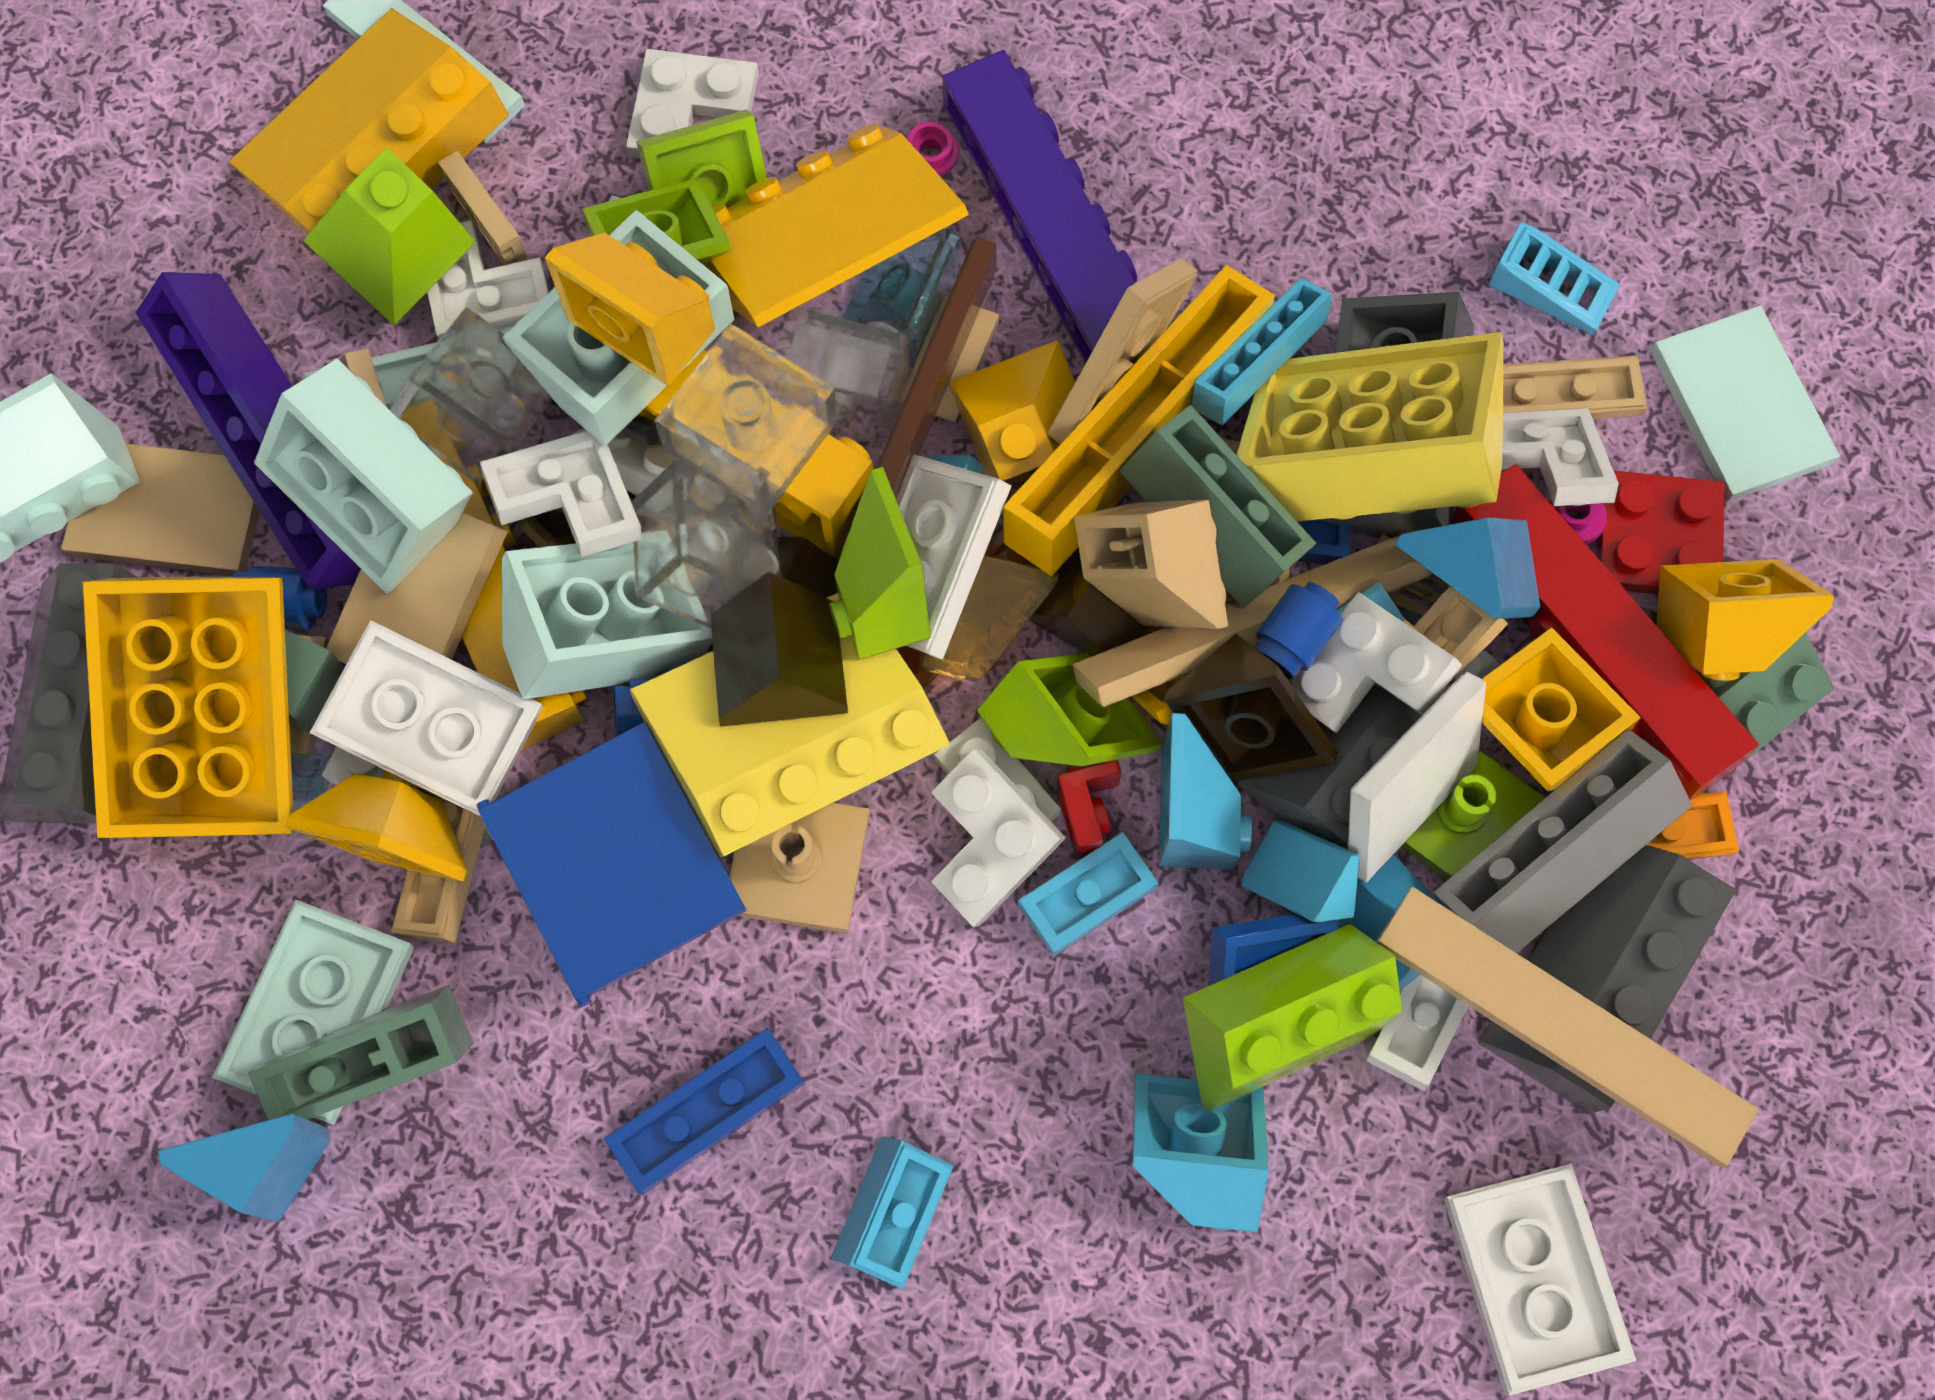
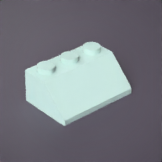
[502,210,735,446]
[254,359,473,594]
[0,373,140,562]
[502,533,713,699]

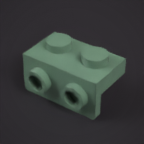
[1696,632,1834,761]

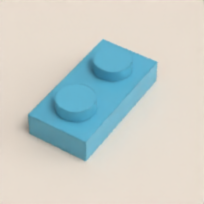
[1018,832,1159,957]

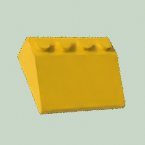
[229,8,509,236]
[704,124,969,328]
[83,577,294,838]

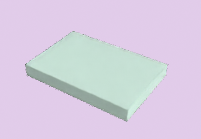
[1650,305,1840,503]
[212,900,415,1125]

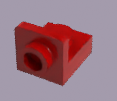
[1056,760,1122,860]

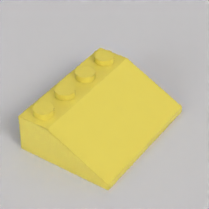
[1237,332,1504,522]
[629,593,950,859]

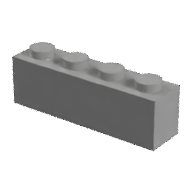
[1433,729,1693,953]

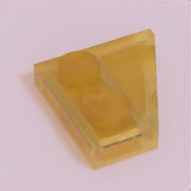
[918,556,1059,682]

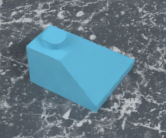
[1159,713,1252,870]
[1133,1073,1269,1232]

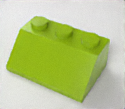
[1182,924,1402,1112]

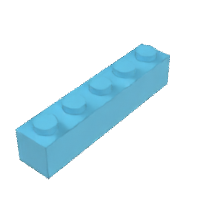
[1192,278,1332,425]

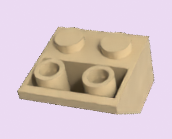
[1074,500,1228,629]

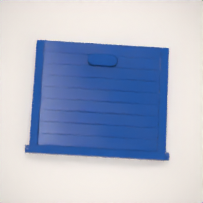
[476,722,747,1008]

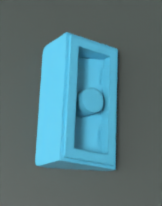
[1242,820,1359,922]
[831,1136,954,1289]

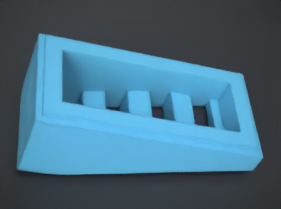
[1489,221,1620,335]

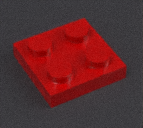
[1597,470,1725,594]

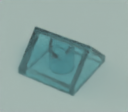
[834,228,961,368]

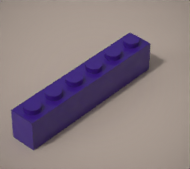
[942,49,1137,364]
[135,272,361,590]

